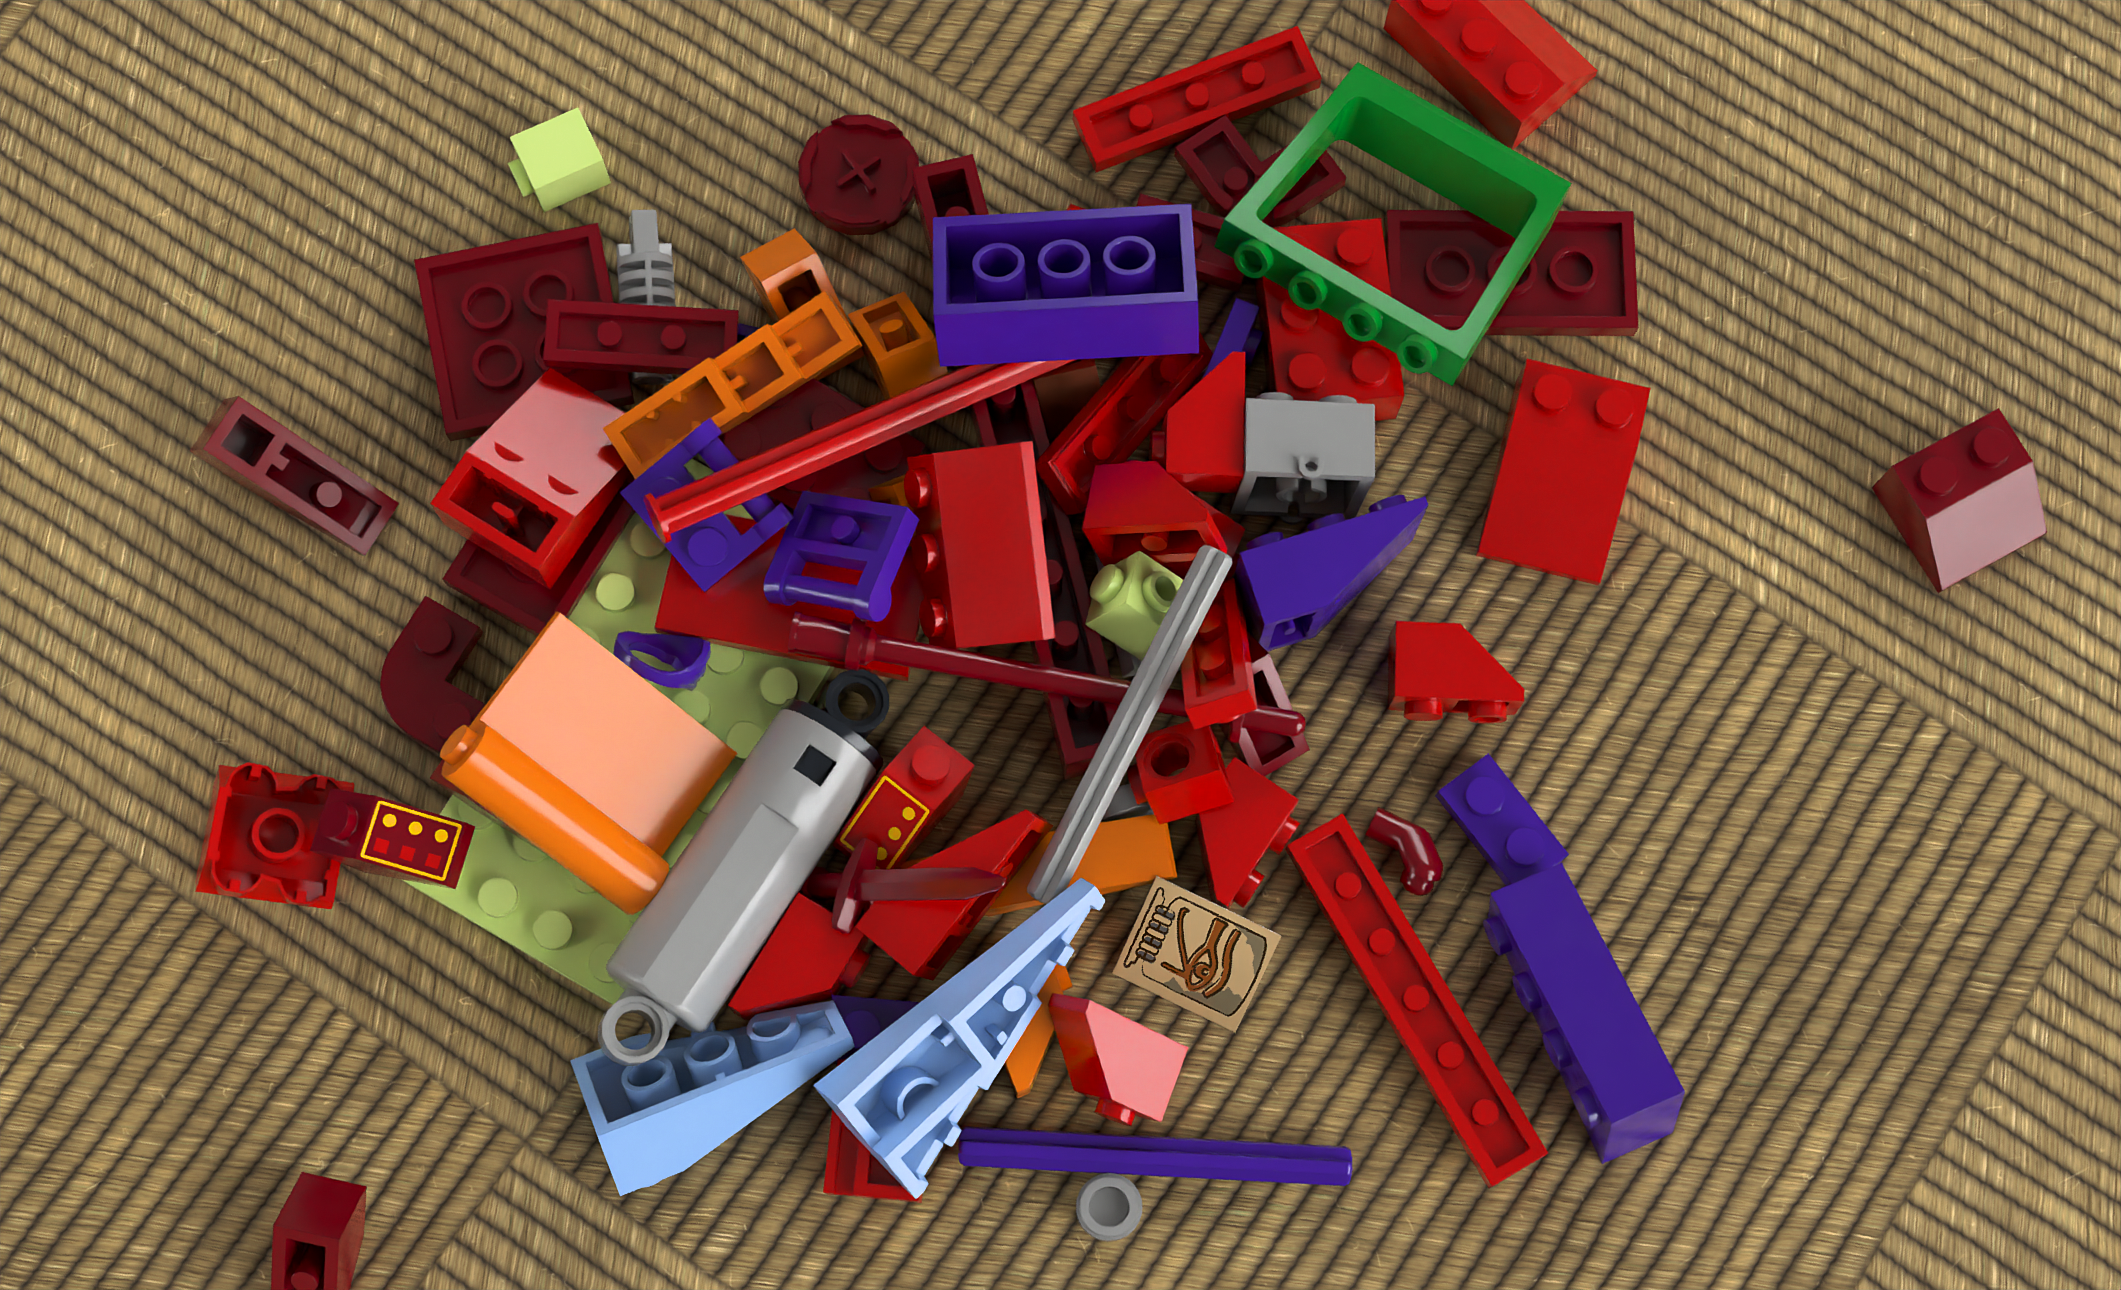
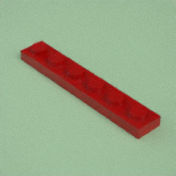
[1285,813,1549,1189]

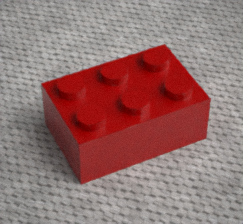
[1254,218,1405,421]

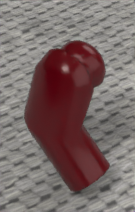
[1365,807,1444,896]

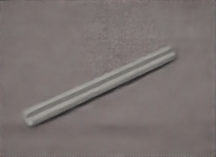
[1027,545,1232,904]

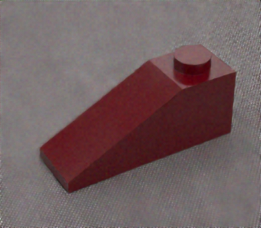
[190,396,399,556]

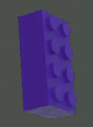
[933,204,1199,367]

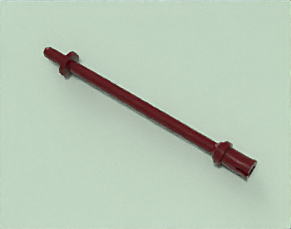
[788,612,1306,744]

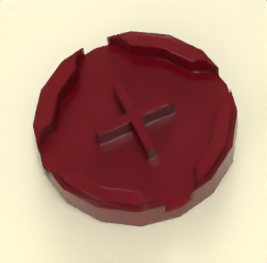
[798,114,919,235]

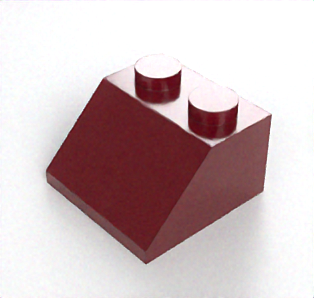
[1872,408,2047,593]

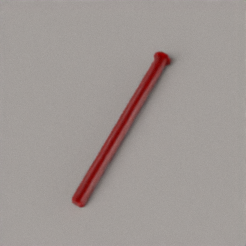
[643,359,1077,544]

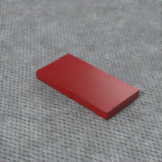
[654,514,924,682]

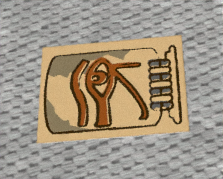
[1112,876,1281,1033]

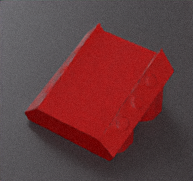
[195,762,354,910]

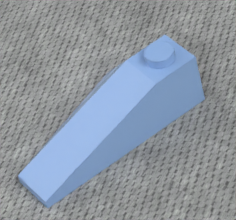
[570,1000,855,1196]

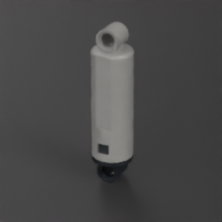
[598,669,889,1066]

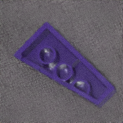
[1483,863,1685,1164]

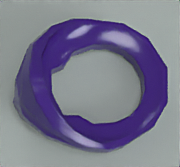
[613,631,711,691]

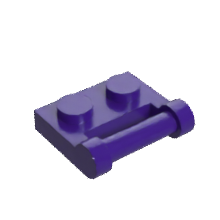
[620,418,794,592]
[764,491,920,622]

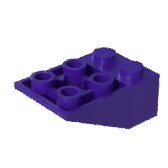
[1233,495,1428,651]

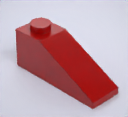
[855,809,1053,981]

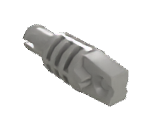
[616,210,676,385]

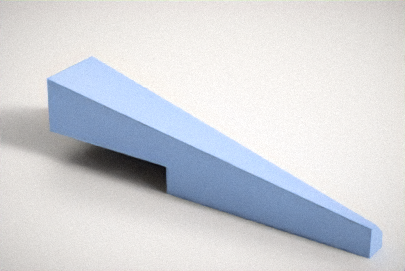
[813,878,1105,1199]

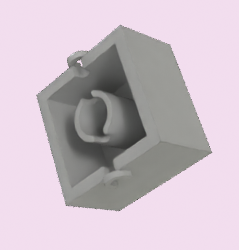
[1230,392,1375,525]

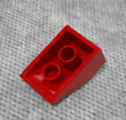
[1476,359,1651,586]

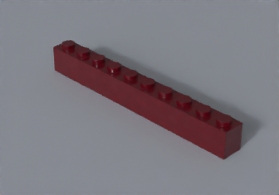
[912,154,1119,780]

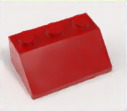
[1383,0,1598,150]
[904,441,1055,649]

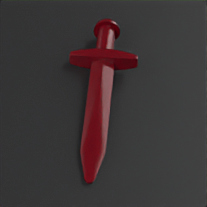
[799,838,1006,934]

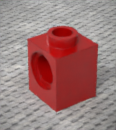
[1127,721,1234,825]

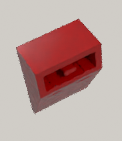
[430,368,631,590]

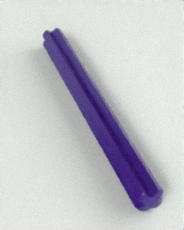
[958,1126,1353,1186]

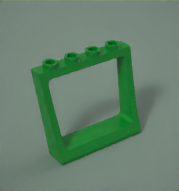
[1214,62,1572,386]

